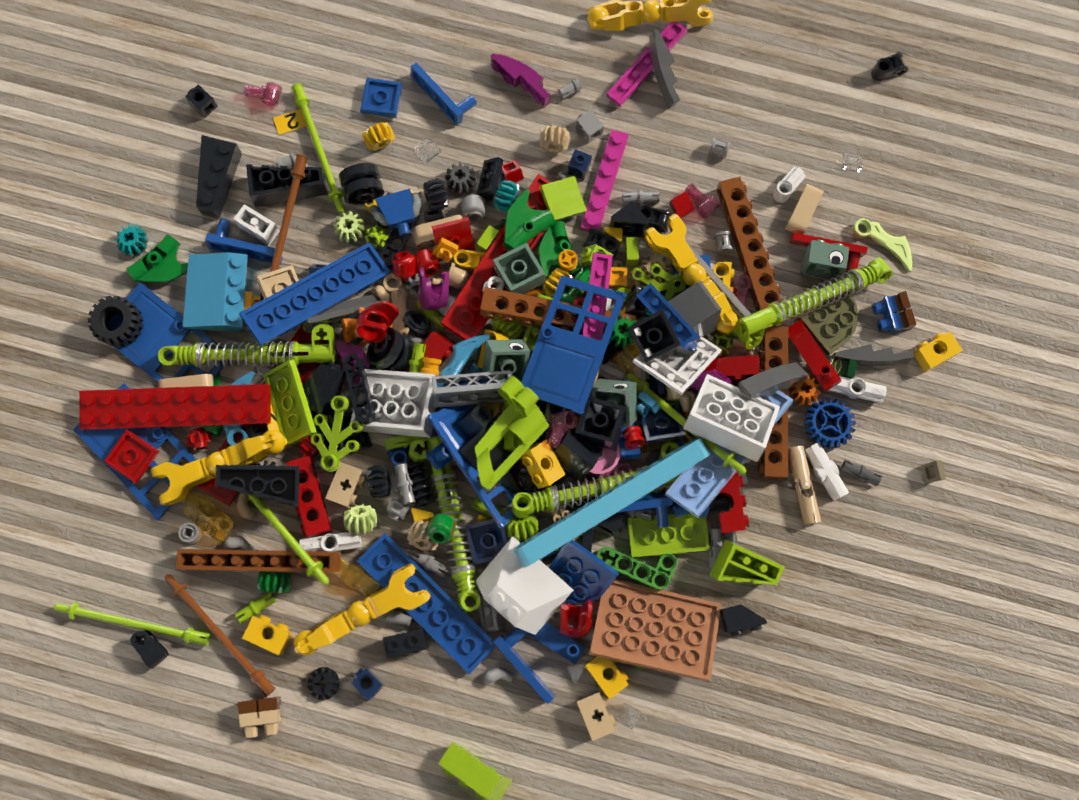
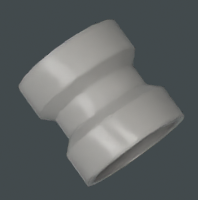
[178,523,204,544]

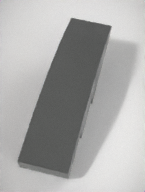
[649,29,680,108]
[832,344,914,366]
[738,362,809,399]

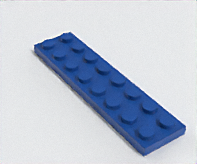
[239,242,391,347]
[357,533,496,674]

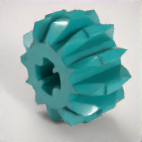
[494,180,519,212]
[114,224,149,257]

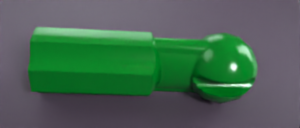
[560,265,591,304]

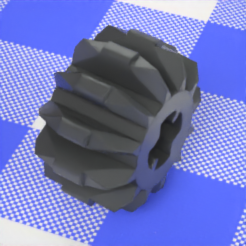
[445,162,476,194]

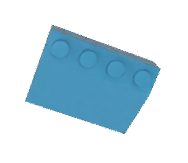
[183,252,248,333]

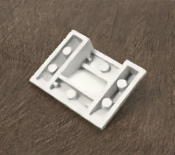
[633,337,722,395]
[476,537,573,635]

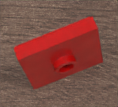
[431,217,476,260]
[104,429,160,484]

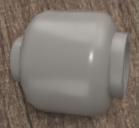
[461,194,486,223]

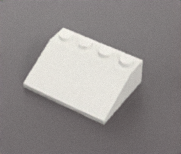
[350,369,436,438]
[683,374,780,462]

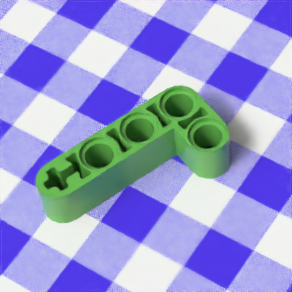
[596,547,677,590]

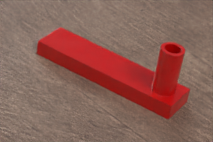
[789,232,868,275]
[788,320,842,392]

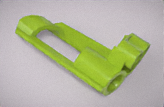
[475,375,549,490]

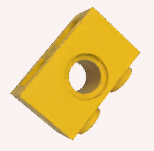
[913,331,963,372]
[521,440,565,489]
[242,614,293,655]
[584,656,629,700]

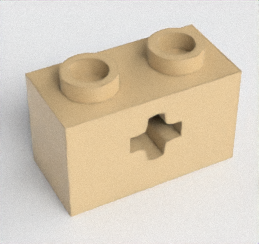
[325,462,366,508]
[576,692,617,741]

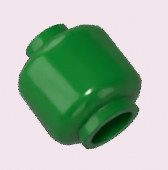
[427,514,456,544]

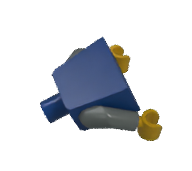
[365,188,422,237]

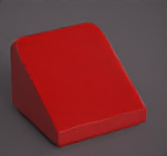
[502,160,524,183]
[669,191,695,219]

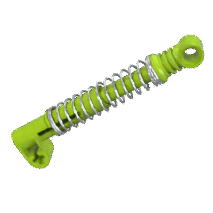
[736,257,893,349]
[158,324,335,367]
[408,436,481,613]
[512,442,681,518]

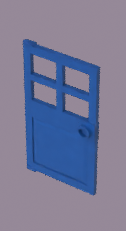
[521,276,627,415]
[109,282,230,382]
[73,383,197,520]
[426,404,542,529]

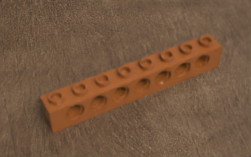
[716,176,782,312]
[480,287,636,338]
[758,326,788,480]
[176,549,341,573]

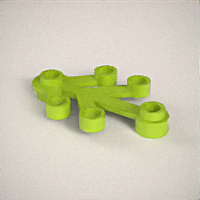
[615,263,686,316]
[311,396,363,472]

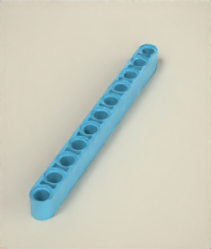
[513,437,710,568]

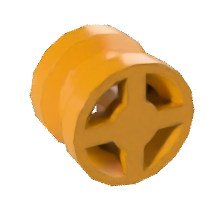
[559,249,578,272]
[420,357,442,376]

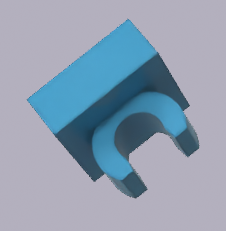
[636,391,660,417]

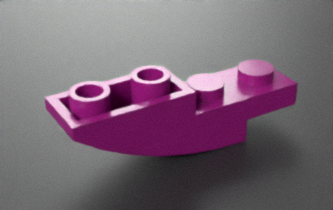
[490,53,550,107]

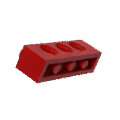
[286,455,333,538]

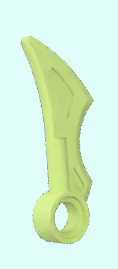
[852,219,912,272]

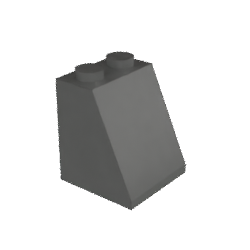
[668,281,722,348]

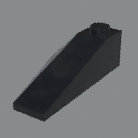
[458,420,527,494]

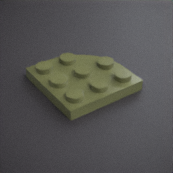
[797,279,858,356]

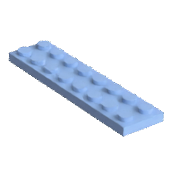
[666,390,793,518]

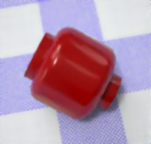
[415,249,440,277]
[392,251,417,281]

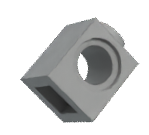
[576,110,604,144]

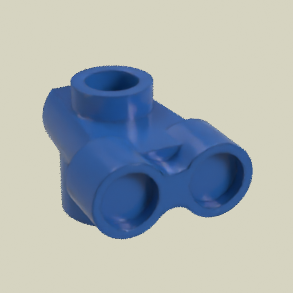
[387,445,410,473]

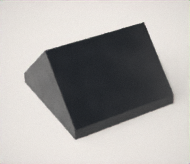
[609,201,649,238]
[628,309,681,362]
[553,427,603,481]

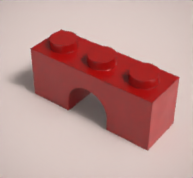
[717,471,750,535]

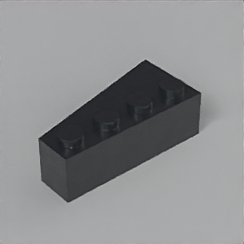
[196,135,242,219]
[246,164,328,207]
[216,465,300,508]

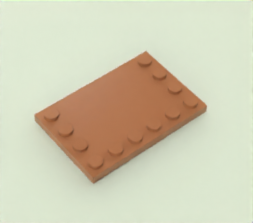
[589,579,721,683]

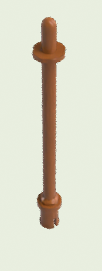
[270,154,308,272]
[165,574,276,697]

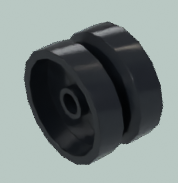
[338,163,384,205]
[366,327,414,372]

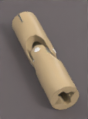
[788,446,821,526]

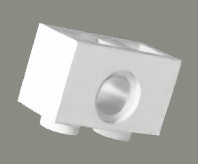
[233,204,280,246]

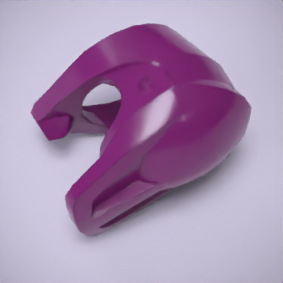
[418,268,449,310]

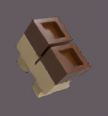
[237,696,281,738]

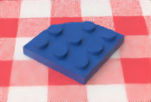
[549,539,619,604]

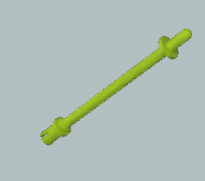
[291,83,344,213]
[624,371,746,475]
[241,494,329,585]
[53,602,211,646]

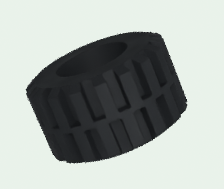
[88,296,144,347]

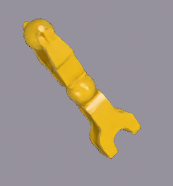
[587,0,713,31]
[644,214,738,335]
[151,430,288,506]
[294,564,431,656]

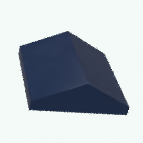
[640,404,686,443]
[465,519,508,564]

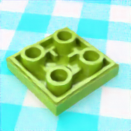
[540,176,587,221]

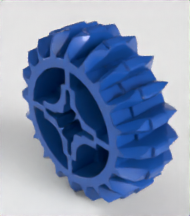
[803,397,856,449]

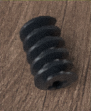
[407,464,436,507]

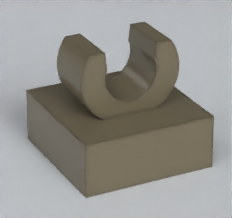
[921,460,947,484]

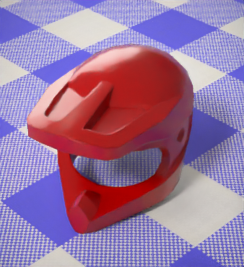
[356,301,399,343]
[560,600,592,639]

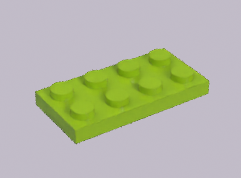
[263,360,317,447]
[627,514,710,558]

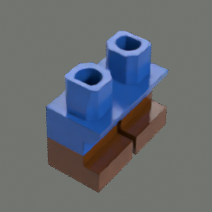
[872,291,917,334]

